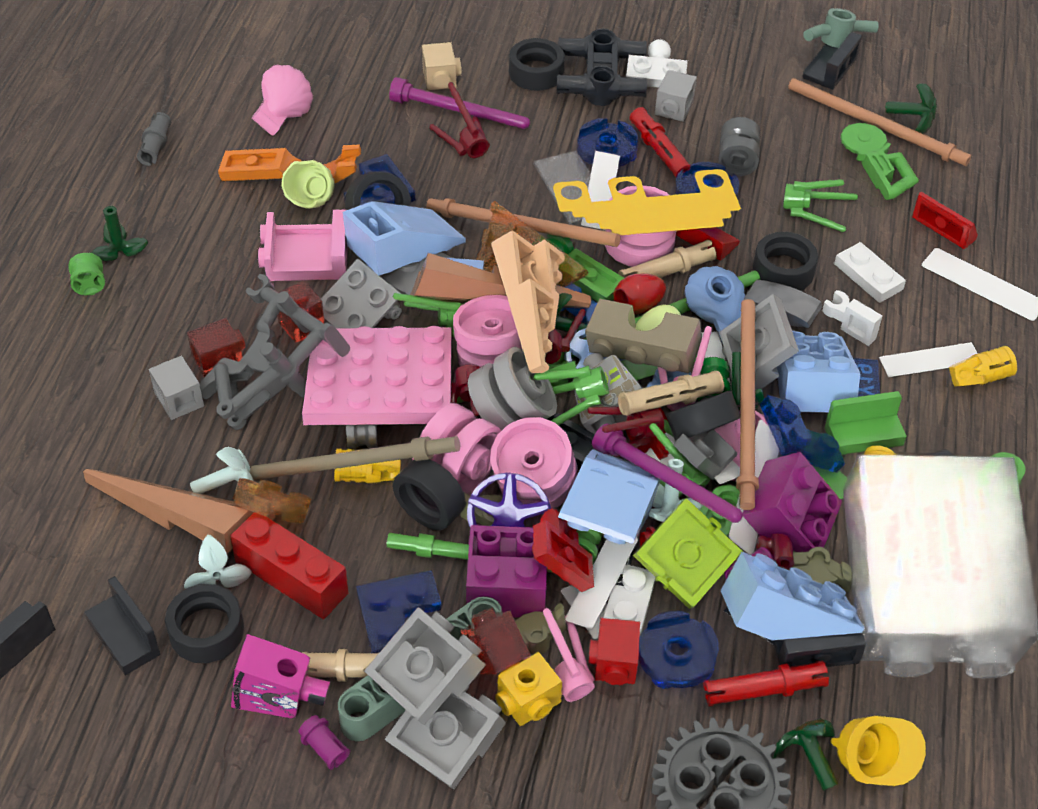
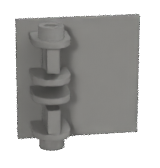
[313,258,402,328]

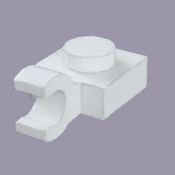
[822,290,882,346]

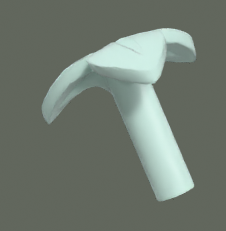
[190,447,254,505]
[648,459,703,522]
[184,535,251,589]

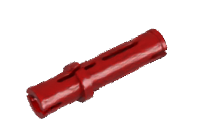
[629,107,693,181]
[703,661,829,707]

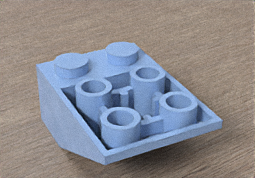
[342,201,466,276]
[777,331,860,412]
[558,449,660,544]
[721,552,865,640]

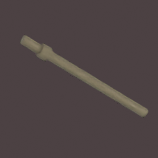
[250,436,460,480]

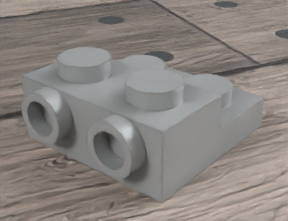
[719,294,799,390]
[364,607,486,725]
[385,686,506,789]

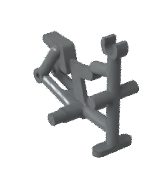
[200,274,350,430]

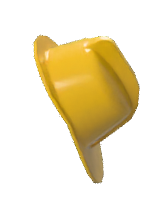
[831,716,926,786]

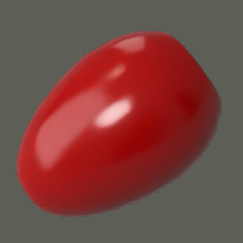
[614,273,666,315]

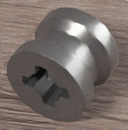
[346,425,377,450]

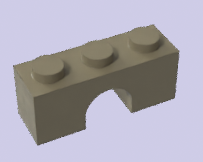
[585,299,702,373]

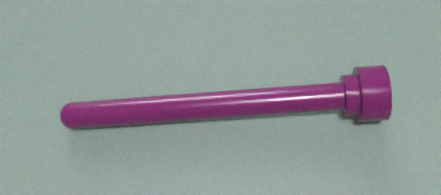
[389,77,530,129]
[592,423,743,523]

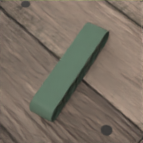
[338,597,502,741]

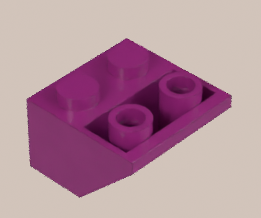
[742,452,842,553]
[466,525,547,618]

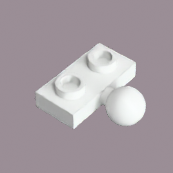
[626,39,687,88]

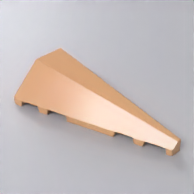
[491,230,565,373]

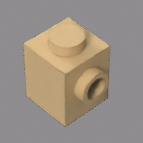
[422,42,461,91]

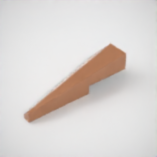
[410,253,591,308]
[83,469,276,553]

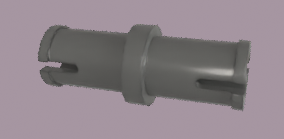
[137,112,171,166]

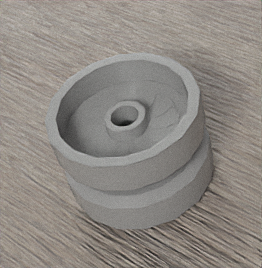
[468,347,557,431]

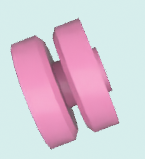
[605,186,676,267]
[453,295,522,367]
[412,403,501,496]
[490,417,578,509]

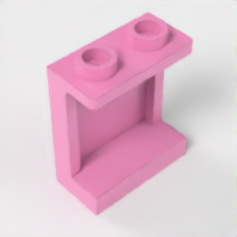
[258,210,348,281]

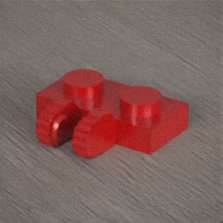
[532,508,594,592]

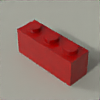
[230,510,349,620]

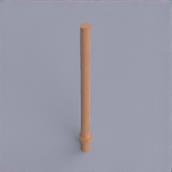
[788,78,972,166]
[426,198,621,247]
[736,299,759,510]

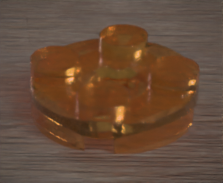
[233,478,312,523]

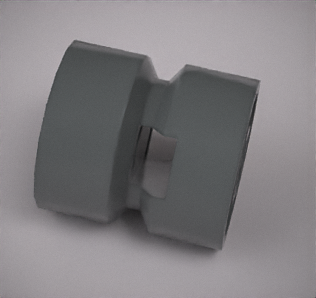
[718,117,761,176]

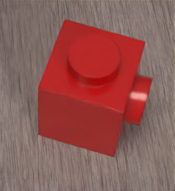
[588,618,640,685]

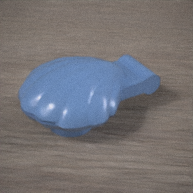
[684,266,745,344]

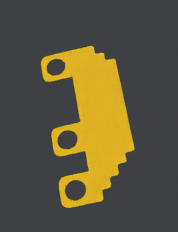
[553,169,741,235]

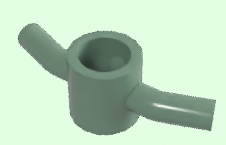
[803,8,879,48]

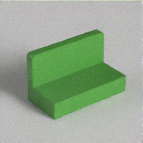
[825,391,907,456]

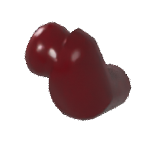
[756,533,794,570]

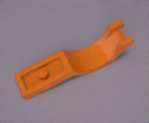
[218,145,362,184]

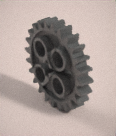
[651,718,791,809]

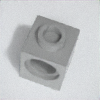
[655,70,697,122]
[149,355,204,420]

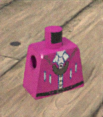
[231,634,330,718]

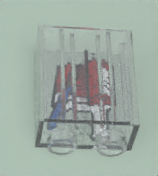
[843,455,1038,679]

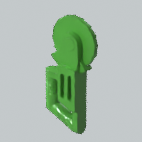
[841,123,919,200]

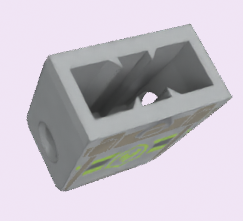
[574,353,643,434]

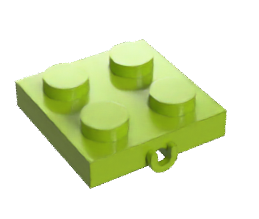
[633,498,743,609]

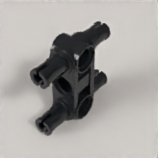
[556,29,647,106]

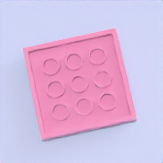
[302,326,452,425]

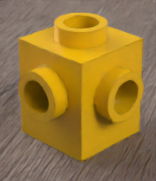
[495,652,562,727]

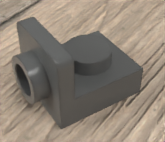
[673,430,737,480]

